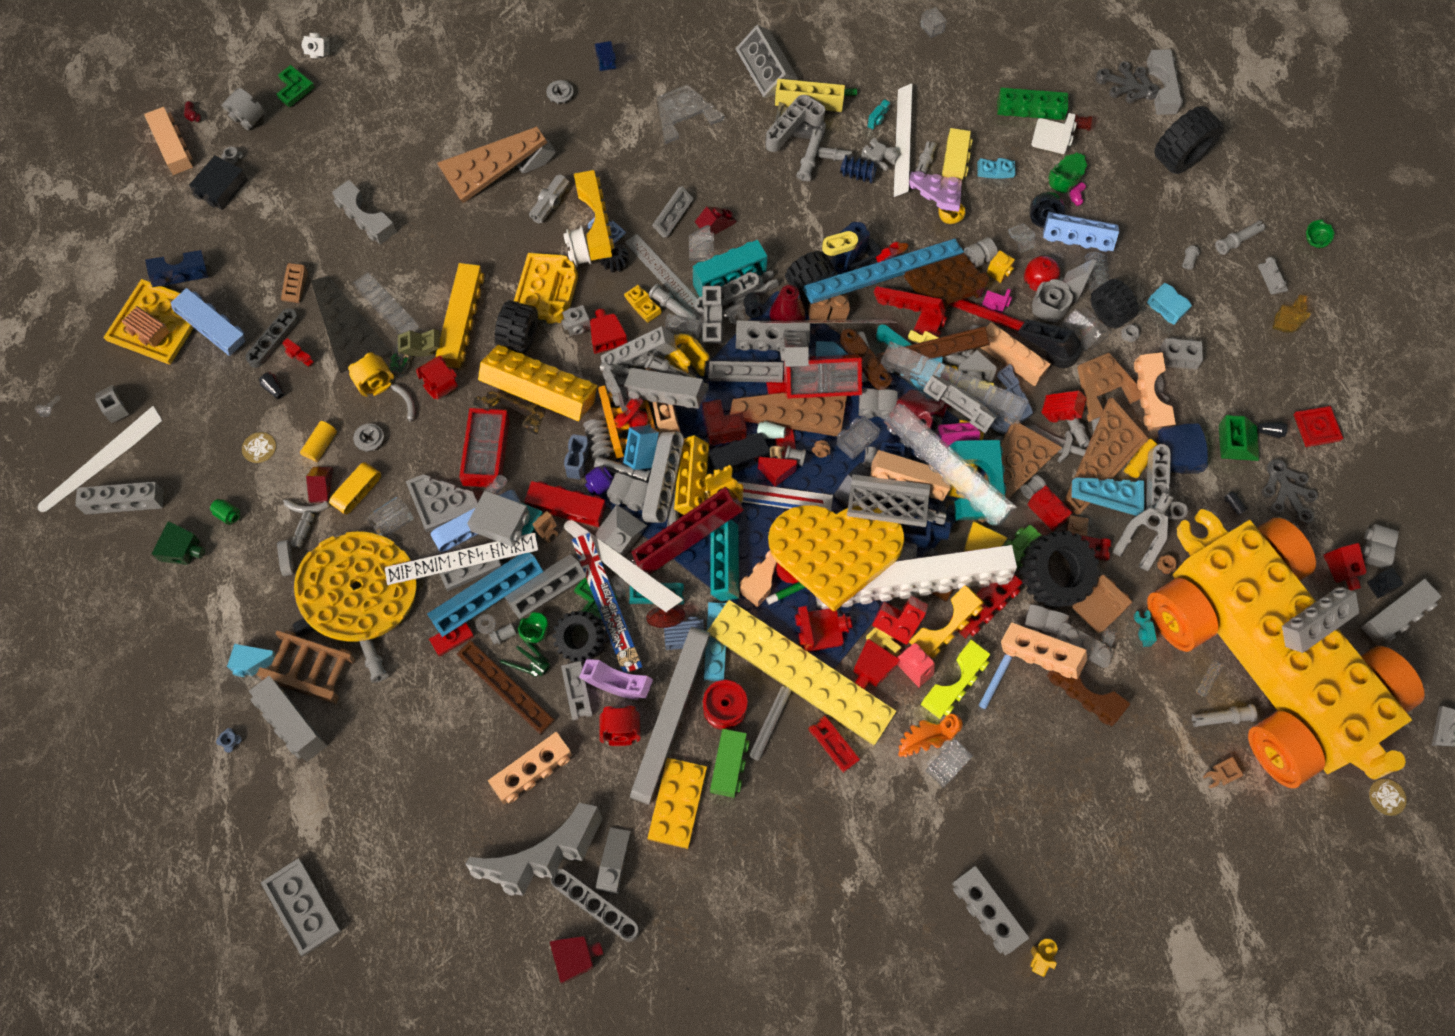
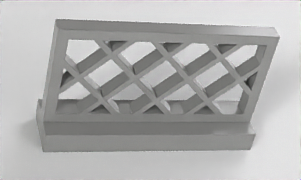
[847,474,930,527]

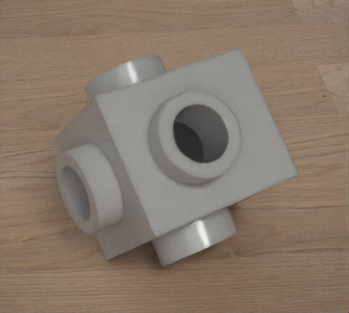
[561,305,591,336]

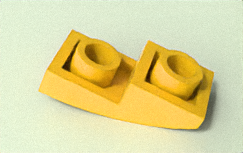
[624,285,662,323]

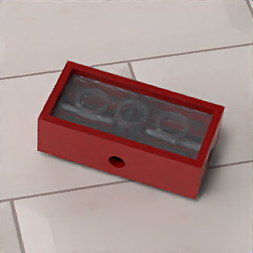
[784,354,862,399]
[459,408,510,488]

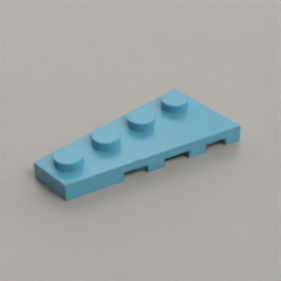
[1072,477,1144,516]

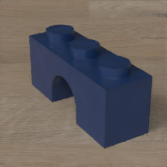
[145,250,208,288]

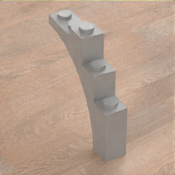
[466,803,603,896]

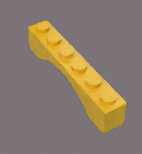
[574,170,614,260]

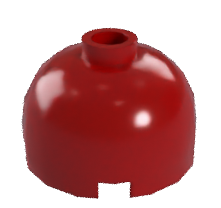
[1024,256,1061,291]

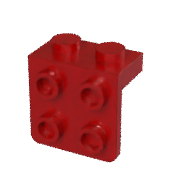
[795,606,843,652]

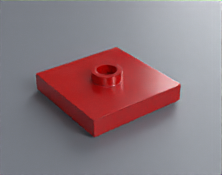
[1293,406,1344,447]

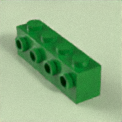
[997,88,1068,120]

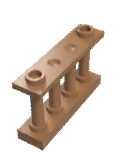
[256,630,355,704]

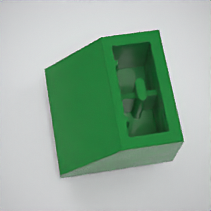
[1218,415,1259,461]

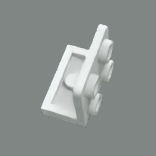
[1031,113,1077,154]

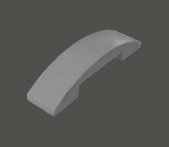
[923,375,996,433]

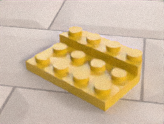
[514,253,578,324]

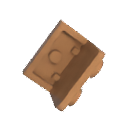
[1072,574,1132,633]

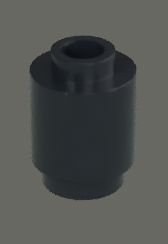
[743,293,763,318]

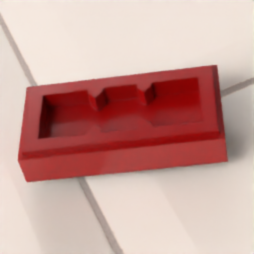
[429,622,474,657]

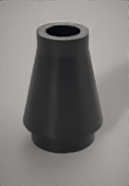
[259,372,285,400]
[1257,420,1287,439]

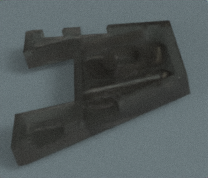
[473,390,547,435]

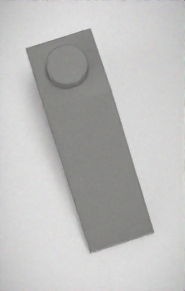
[1060,259,1096,303]
[596,827,631,895]

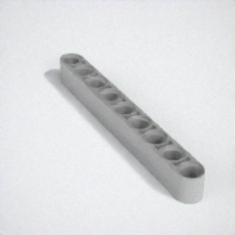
[630,626,711,805]

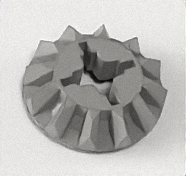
[546,80,573,104]
[353,424,384,452]

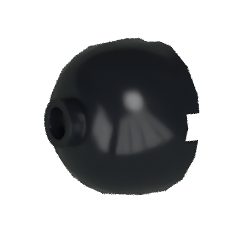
[1029,192,1065,228]

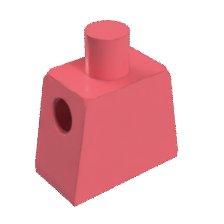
[897,643,935,688]

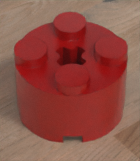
[416,355,458,400]
[599,706,641,746]

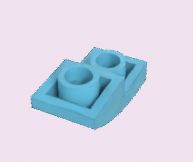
[977,158,1015,179]

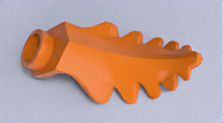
[898,714,963,757]

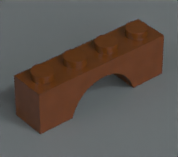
[1046,658,1130,727]

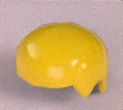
[938,203,965,224]

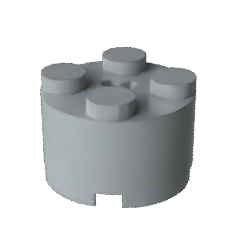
[221,88,265,131]
[1032,279,1073,323]

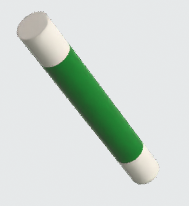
[766,582,806,605]

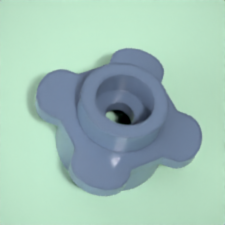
[216,728,242,753]

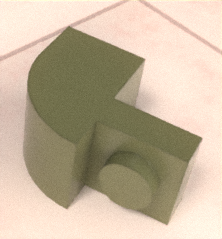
[398,329,440,357]

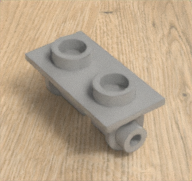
[1258,257,1288,295]

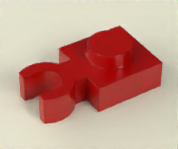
[282,338,314,367]

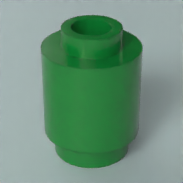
[210,499,240,525]

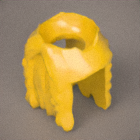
[664,333,709,376]
[705,465,744,504]

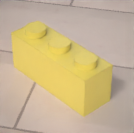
[942,128,973,180]

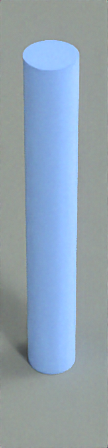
[979,655,1012,709]

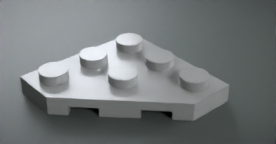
[406,474,478,533]

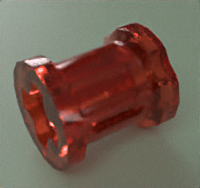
[1074,114,1092,131]

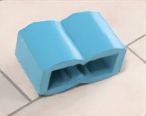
[1147,283,1192,325]

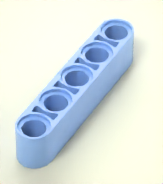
[431,490,521,552]

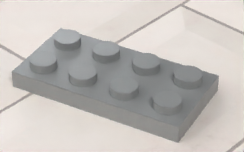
[261,858,341,957]

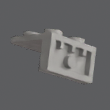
[602,363,632,412]

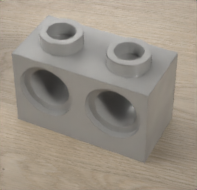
[1160,338,1203,370]

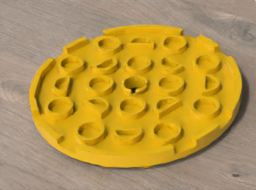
[294,531,417,641]

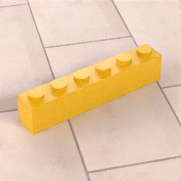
[435,263,484,368]

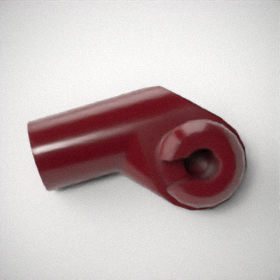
[184,101,201,123]

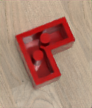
[872,595,928,645]

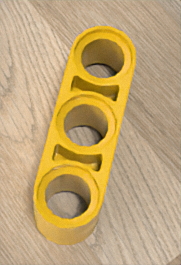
[329,462,381,515]

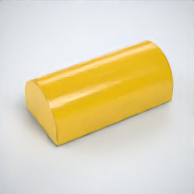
[300,421,337,463]
[1123,439,1158,478]

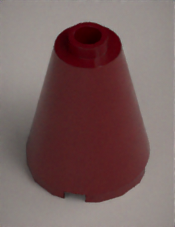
[770,285,806,321]

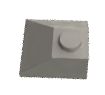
[594,505,648,557]

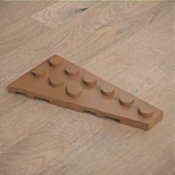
[729,391,846,437]
[973,420,1062,524]

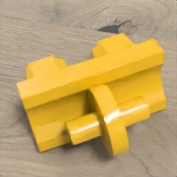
[1030,938,1058,977]

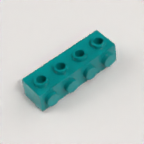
[711,519,739,601]

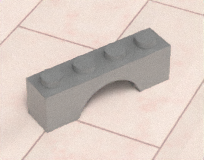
[1146,49,1183,115]
[332,180,397,245]

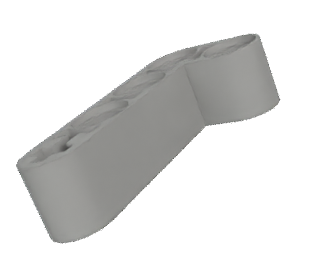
[765,95,825,152]
[1146,444,1188,521]

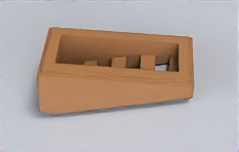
[281,263,308,303]

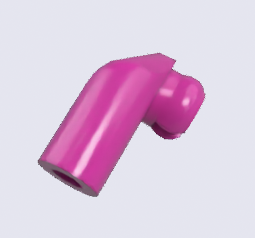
[1069,182,1086,206]

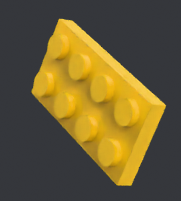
[647,758,707,849]

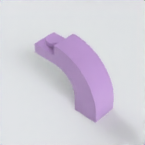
[579,659,653,700]

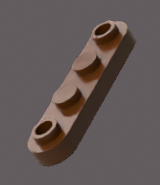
[840,329,892,390]

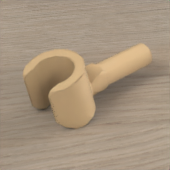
[770,446,785,459]

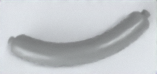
[391,384,415,422]
[283,499,330,513]

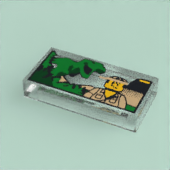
[387,342,413,377]

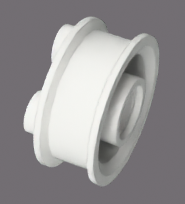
[563,225,591,268]

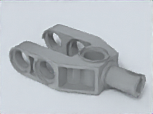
[1112,492,1174,571]

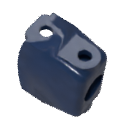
[830,222,870,275]
[1157,423,1209,474]

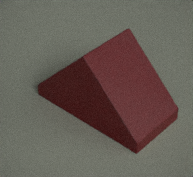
[306,467,333,503]

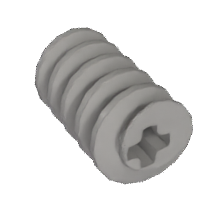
[583,419,614,461]

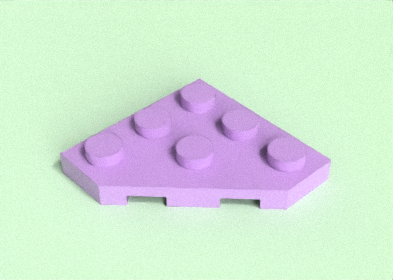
[909,171,962,212]

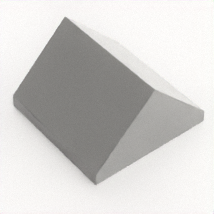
[954,350,996,385]

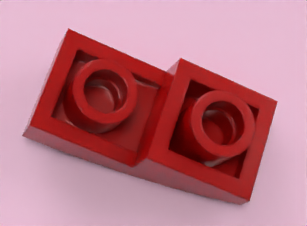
[876,242,908,262]

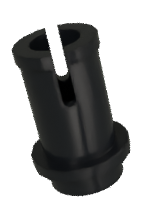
[1224,491,1248,516]

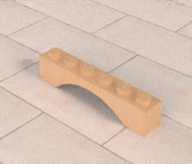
[740,504,818,607]

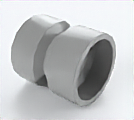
[964,237,998,268]

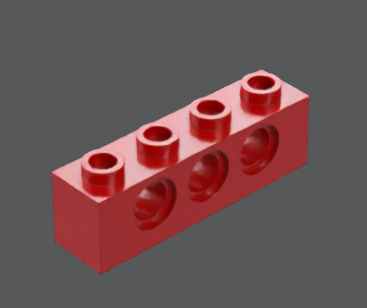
[949,574,1022,639]

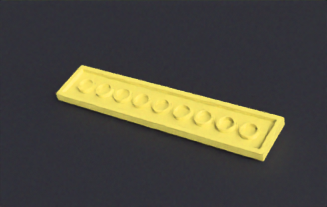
[707,600,896,746]

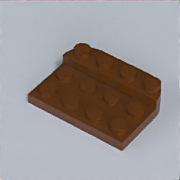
[904,253,989,309]

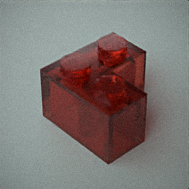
[702,399,747,446]

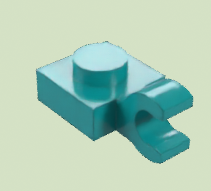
[1134,610,1157,647]

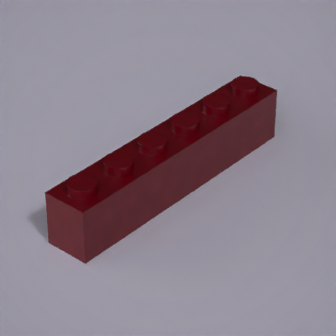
[631,487,744,575]

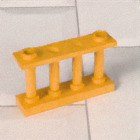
[598,386,661,458]

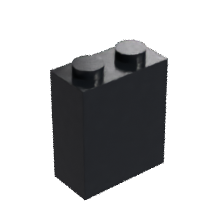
[189,155,248,210]

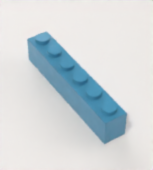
[427,552,543,637]

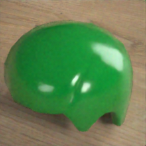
[1305,219,1335,248]
[518,612,549,643]

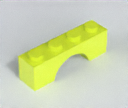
[921,640,990,719]

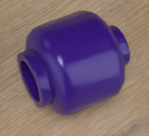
[585,466,614,494]

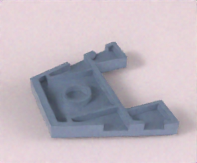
[984,364,1033,435]

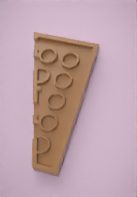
[437,127,548,203]
[1064,398,1148,515]

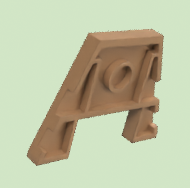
[1077,353,1142,422]

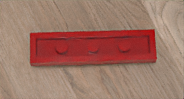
[874,286,945,316]

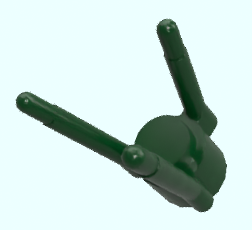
[500,639,551,678]

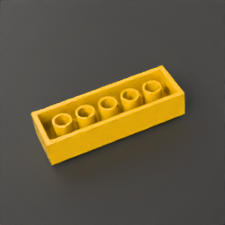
[478,345,598,421]

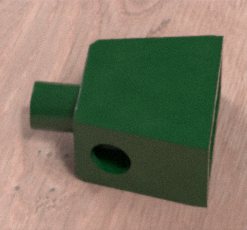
[151,521,205,565]

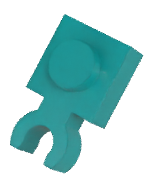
[867,99,890,130]

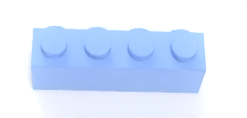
[1043,212,1119,252]
[171,288,245,356]

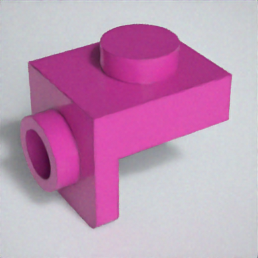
[982,289,1012,312]

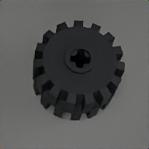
[785,251,838,302]
[495,300,538,353]

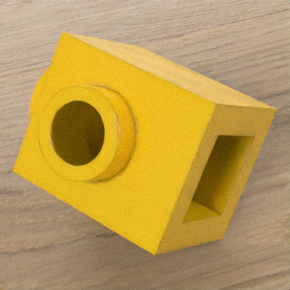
[986,251,1015,283]

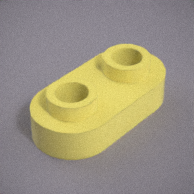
[822,231,858,256]

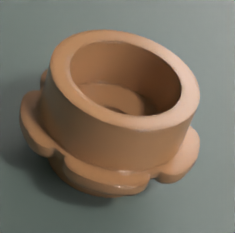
[812,440,831,458]
[1157,555,1176,574]

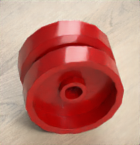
[703,680,748,730]

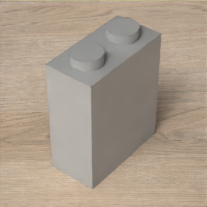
[467,490,530,547]

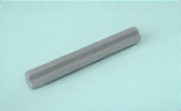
[749,686,791,761]

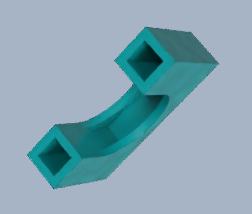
[949,440,1008,520]

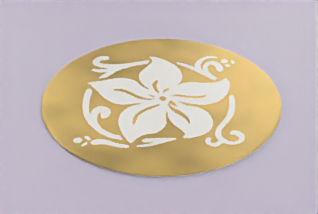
[242,432,276,463]
[1369,779,1406,816]

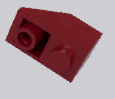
[695,206,737,235]

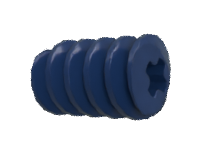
[840,154,878,184]

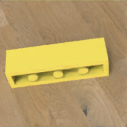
[775,79,845,112]

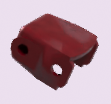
[892,389,947,435]

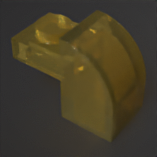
[1272,294,1311,333]

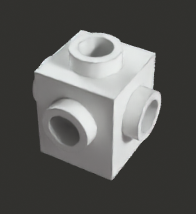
[302,33,329,58]

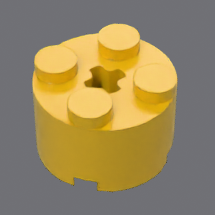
[348,352,394,397]

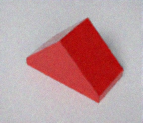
[758,457,797,487]

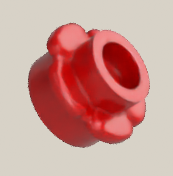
[838,613,853,633]

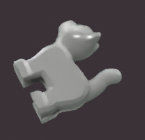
[861,138,898,171]

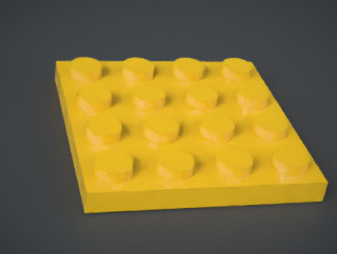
[104,279,194,365]

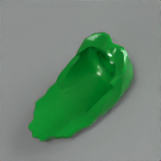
[1048,152,1087,193]

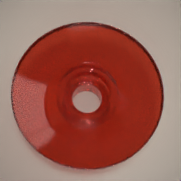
[646,606,686,628]

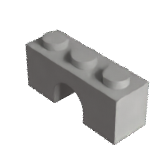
[703,286,723,344]

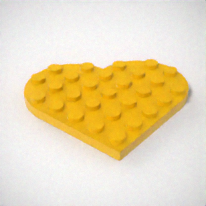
[768,505,904,611]

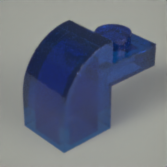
[594,41,616,71]

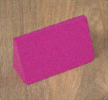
[938,423,980,447]

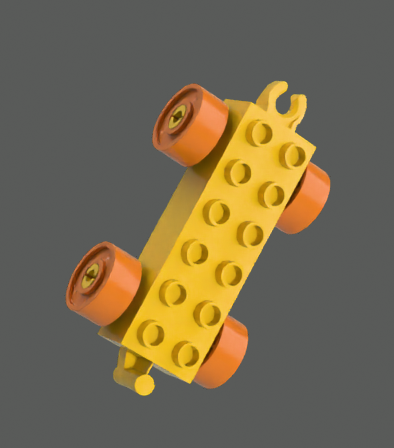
[1147,509,1424,788]

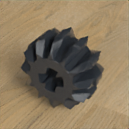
[600,242,629,273]

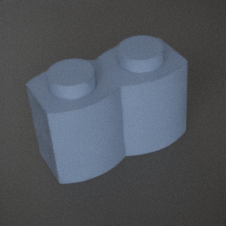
[564,434,589,480]

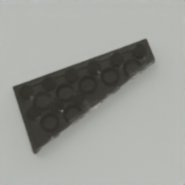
[311,276,393,373]

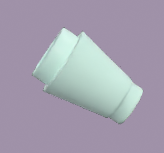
[757,421,786,439]

